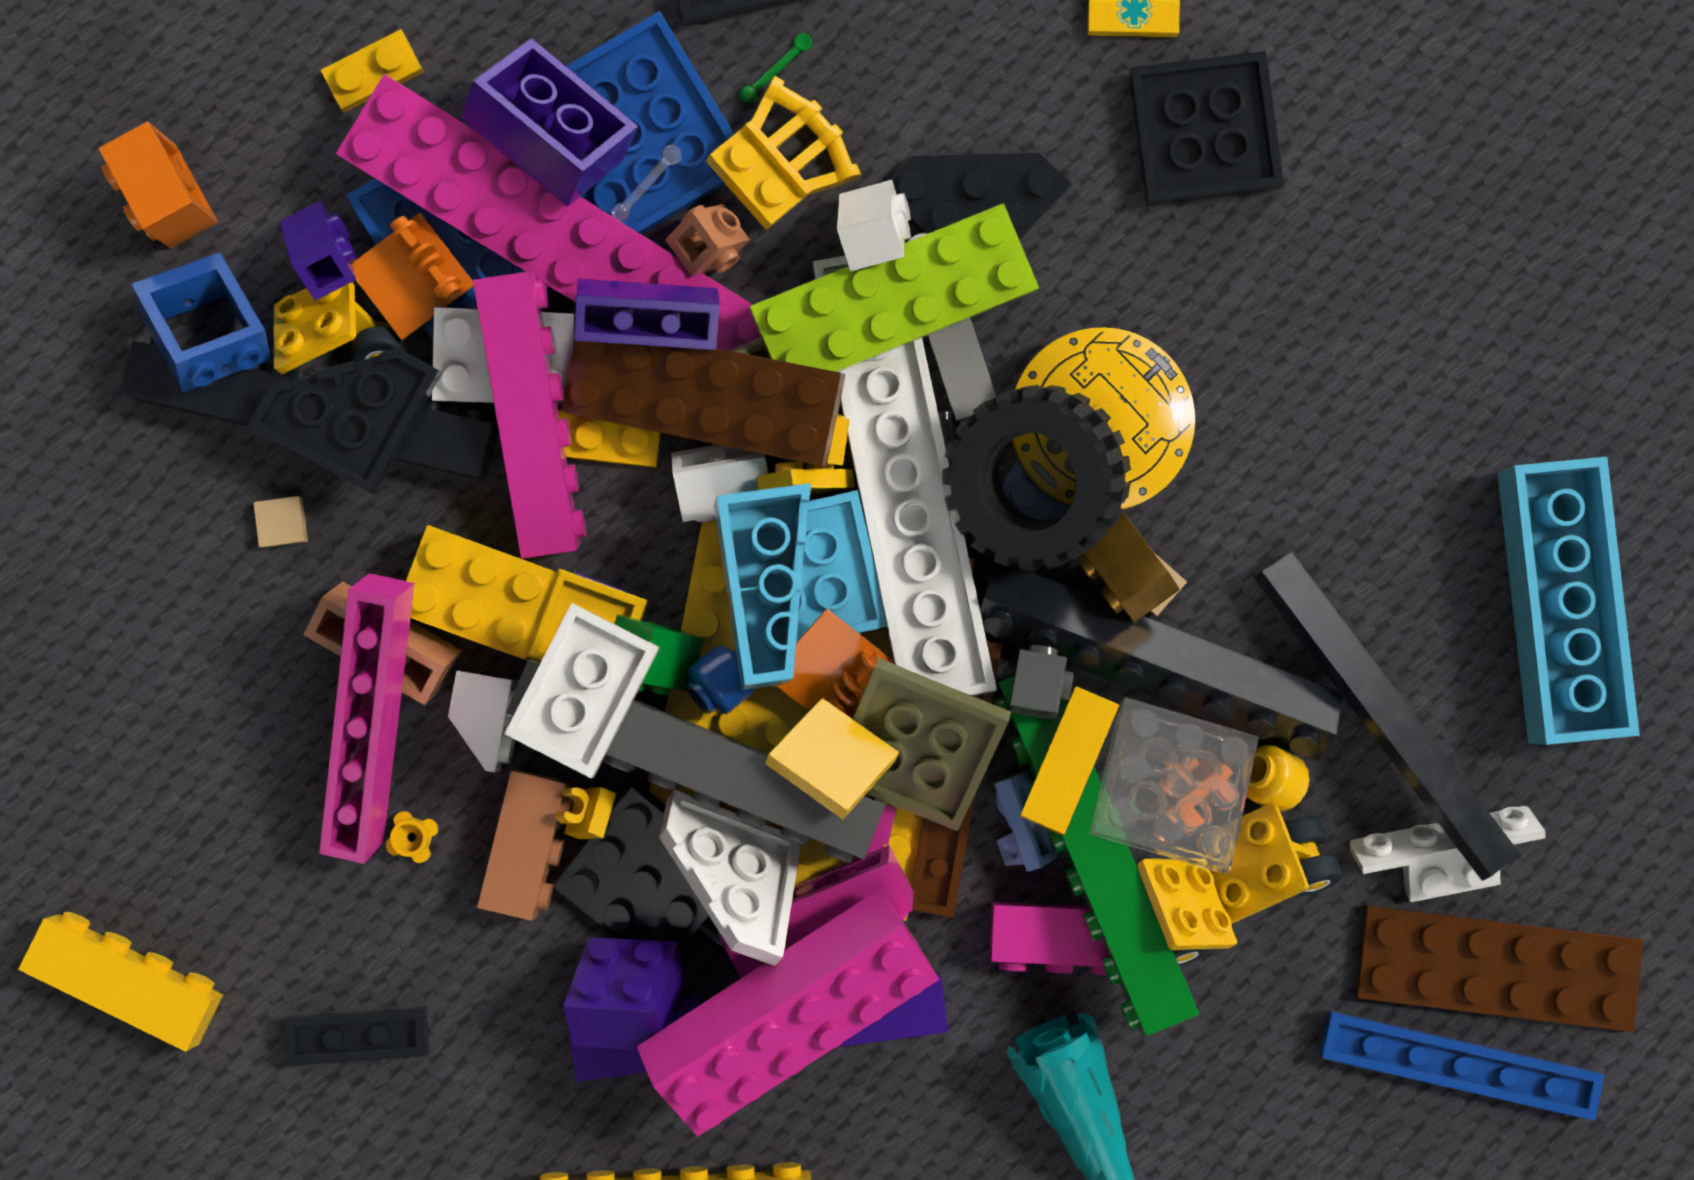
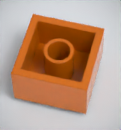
[98,121,219,248]

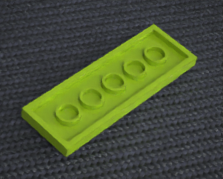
[749,203,1039,372]

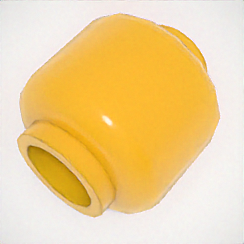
[1239,745,1310,811]

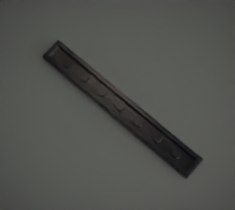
[1254,552,1520,881]

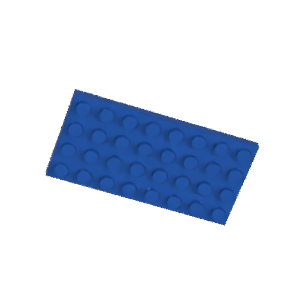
[346,11,734,341]

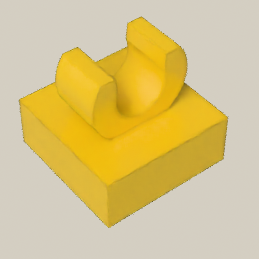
[554,787,616,840]

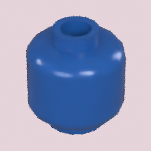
[686,645,755,714]

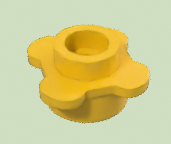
[386,811,438,863]

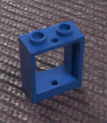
[131,252,271,392]

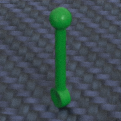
[739,33,812,104]

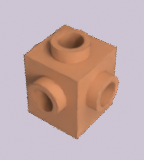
[665,204,750,276]

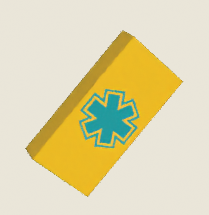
[1087,0,1180,37]

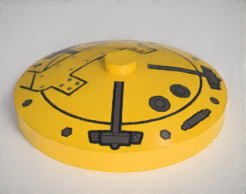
[1011,327,1195,510]

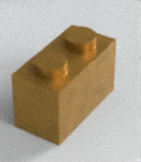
[1076,512,1180,622]

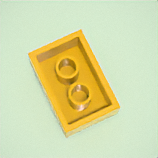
[406,525,558,660]

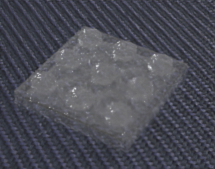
[1090,697,1259,874]

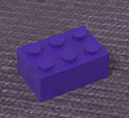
[460,38,638,207]

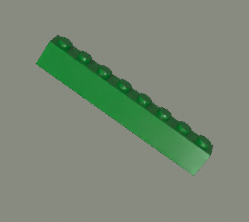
[992,676,1200,1037]

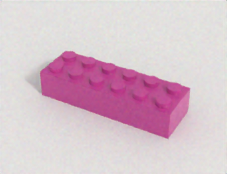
[637,888,939,1137]

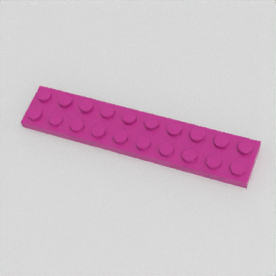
[336,74,760,351]

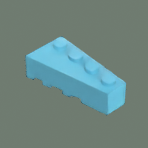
[714,483,811,690]

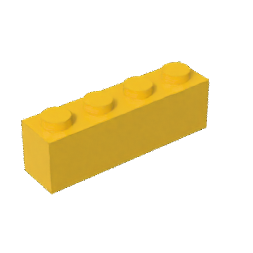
[18,912,223,1052]

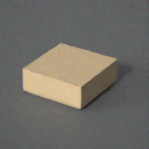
[254,496,308,548]

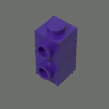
[280,201,357,300]

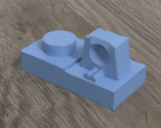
[994,770,1058,872]

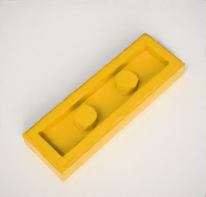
[1020,686,1119,836]

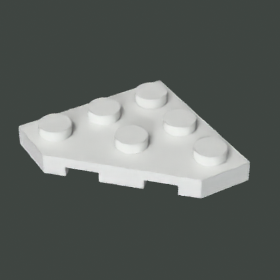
[659,790,801,966]

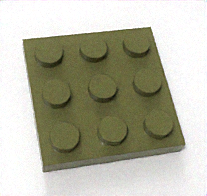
[853,658,1011,831]

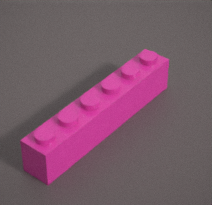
[473,270,586,559]
[319,573,415,864]

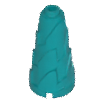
[1007,1013,1134,1180]

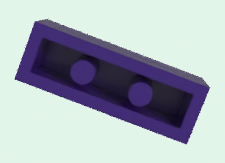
[574,278,720,350]

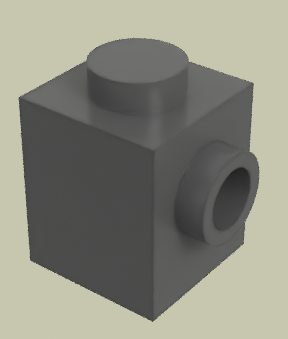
[1009,645,1074,721]

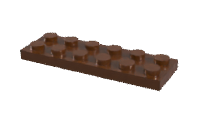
[561,341,846,467]
[1355,905,1643,1032]

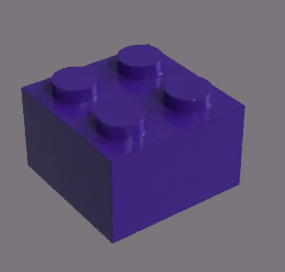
[563,937,686,1050]

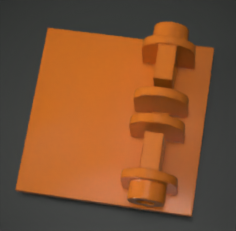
[352,212,474,341]
[776,608,895,717]

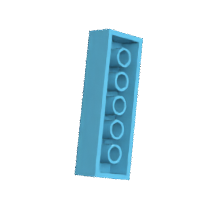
[1497,457,1640,745]

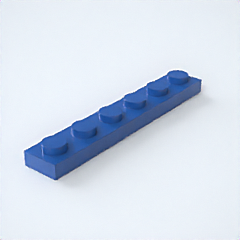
[1318,1010,1605,1121]

